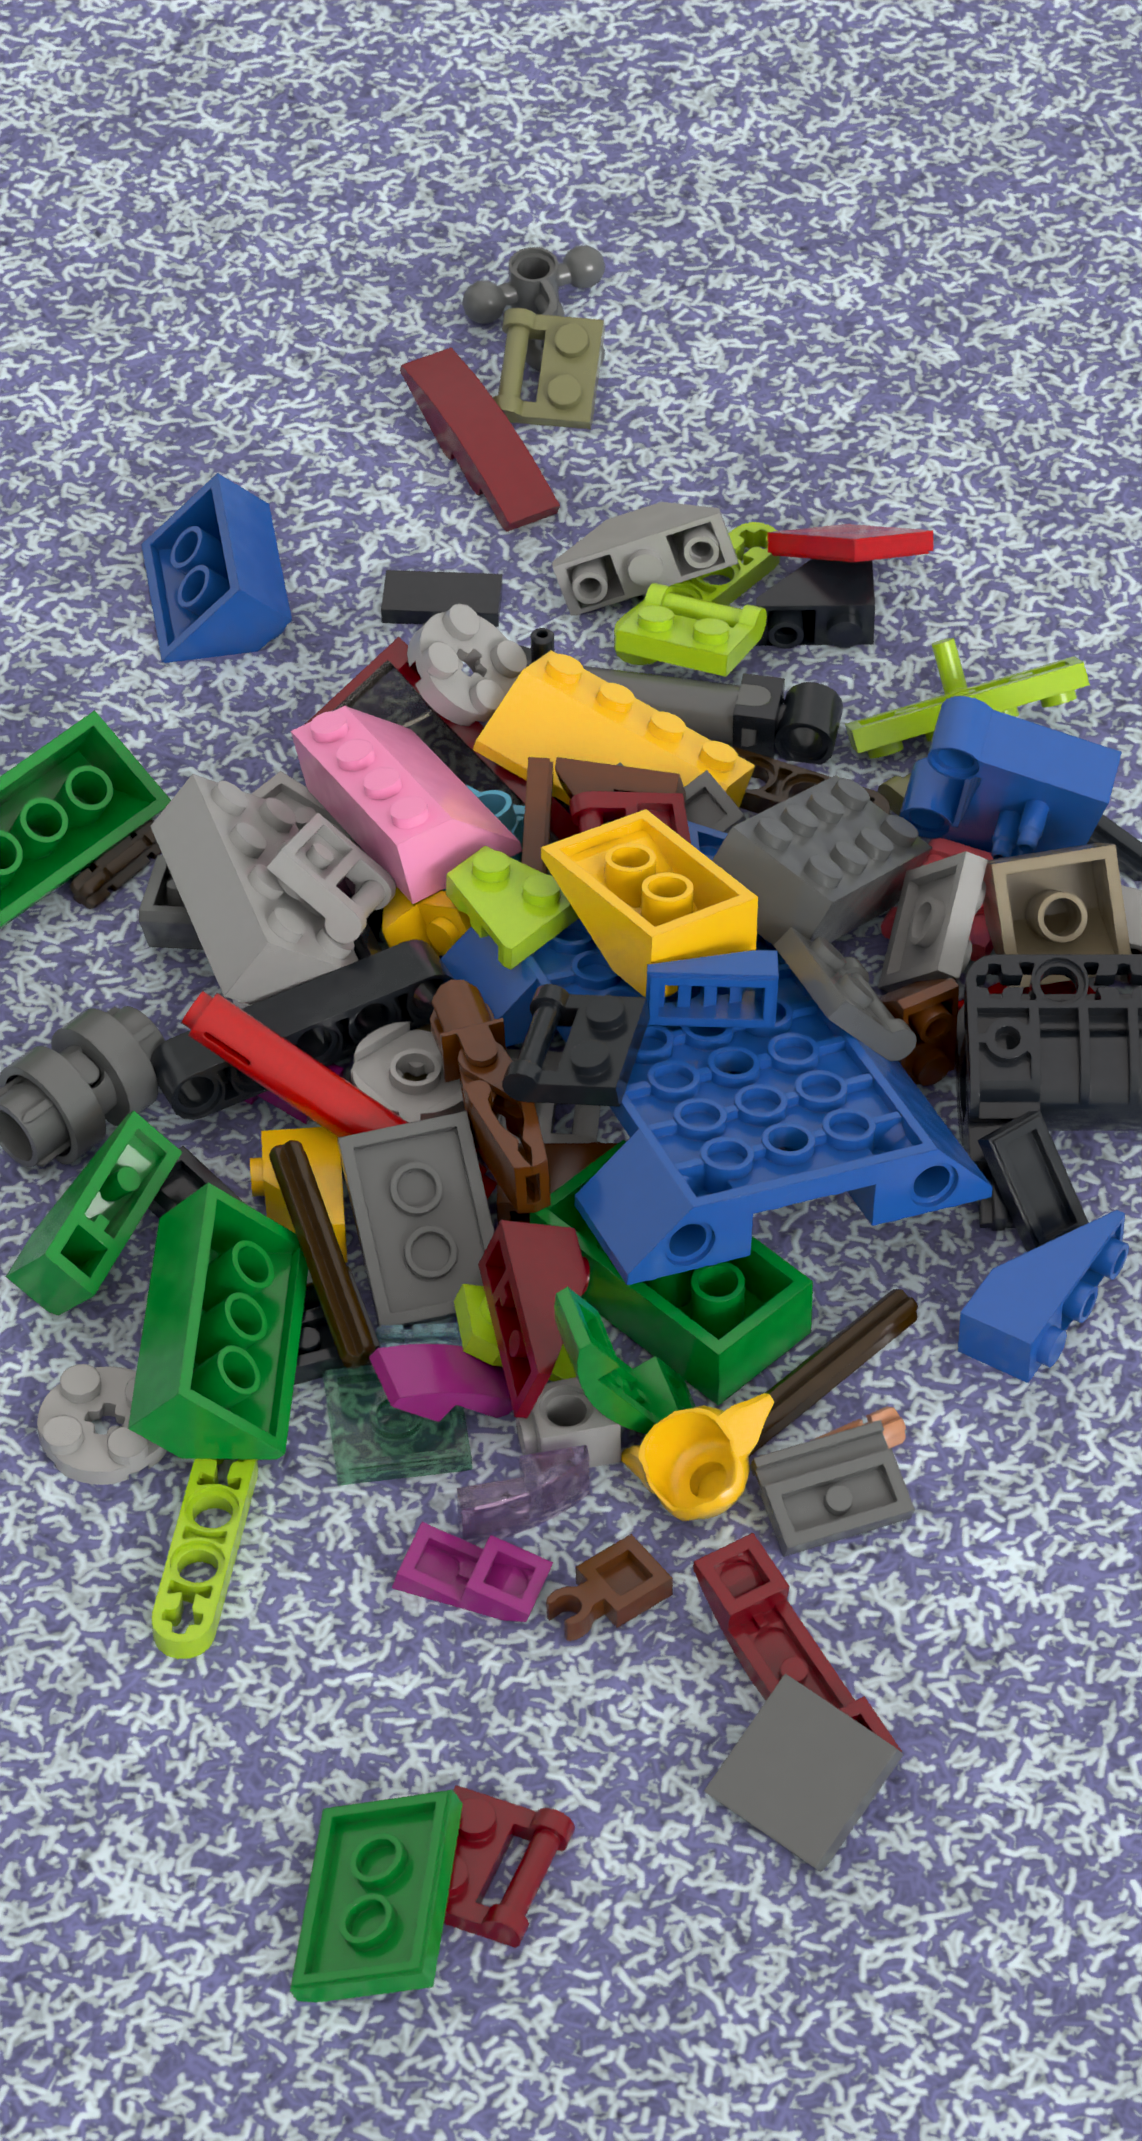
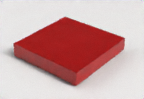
[768,524,933,562]

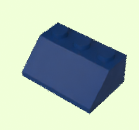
[141,473,292,663]

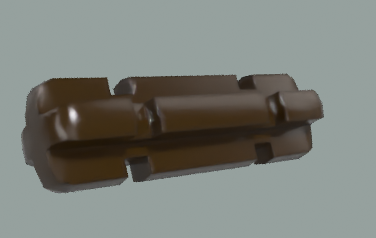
[69,820,162,909]

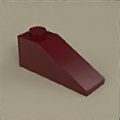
[478,1220,590,1419]

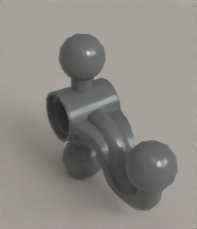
[462,245,605,372]

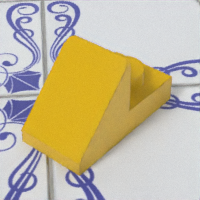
[382,886,471,956]

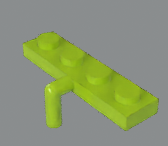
[845,638,1090,759]

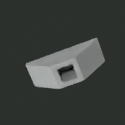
[552,502,738,616]

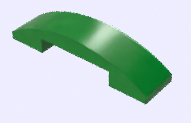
[554,1287,696,1434]

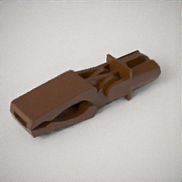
[430,979,551,1214]

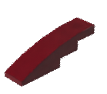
[400,347,560,532]

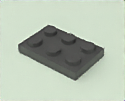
[337,1111,494,1332]

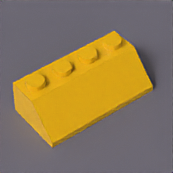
[473,650,755,808]

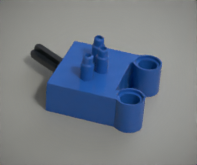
[899,696,1142,881]

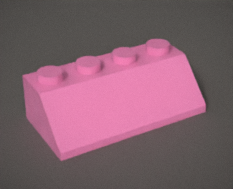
[291,706,522,904]

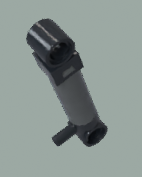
[519,628,843,765]

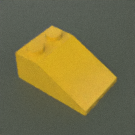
[541,809,758,997]

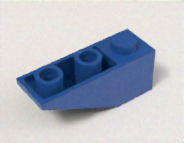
[958,1210,1129,1383]

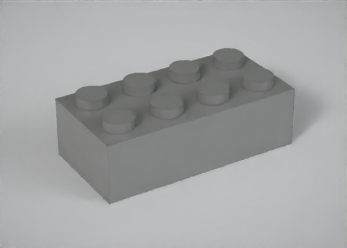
[150,774,359,1005]

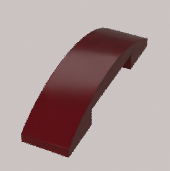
[693,1533,902,1753]

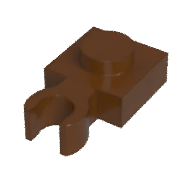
[546,1534,673,1641]

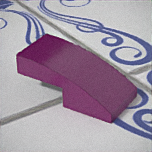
[369,1344,513,1422]
[392,1522,553,1622]

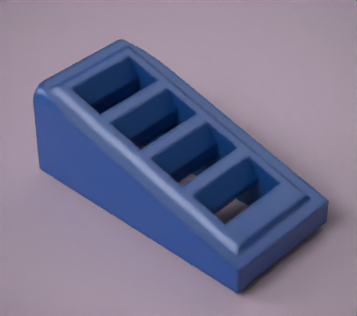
[646,950,779,1029]

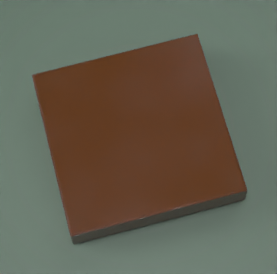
[522,757,554,874]

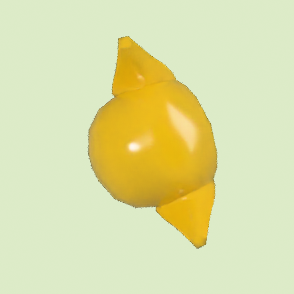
[621,1393,774,1522]

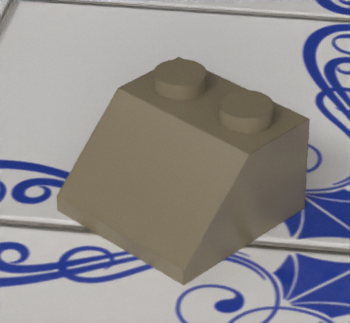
[983,843,1131,988]

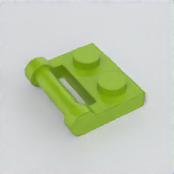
[615,583,767,677]

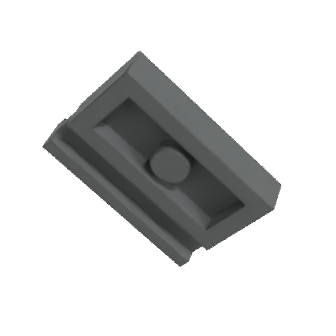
[750,1420,915,1557]

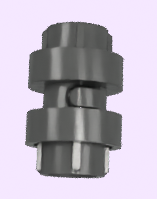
[0,1006,165,1167]

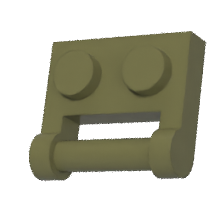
[493,308,605,429]

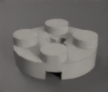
[407,604,527,726]
[350,1022,465,1123]
[37,1364,167,1485]

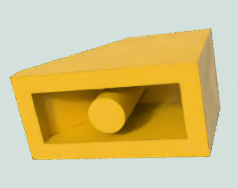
[250,1127,348,1263]

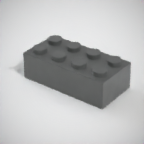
[712,775,933,945]

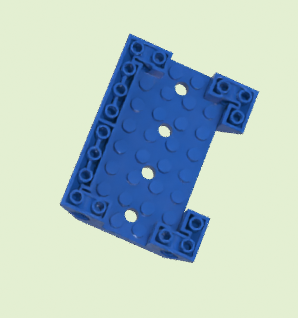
[441,918,993,1285]

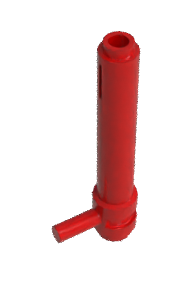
[181,991,497,1199]

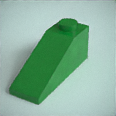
[5,1111,182,1316]

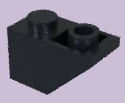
[756,559,875,649]

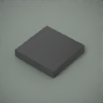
[704,1674,904,1872]

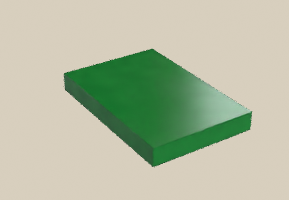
[290,1790,463,2003]

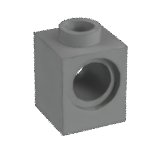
[516,1377,621,1477]

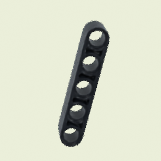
[150,940,455,1120]

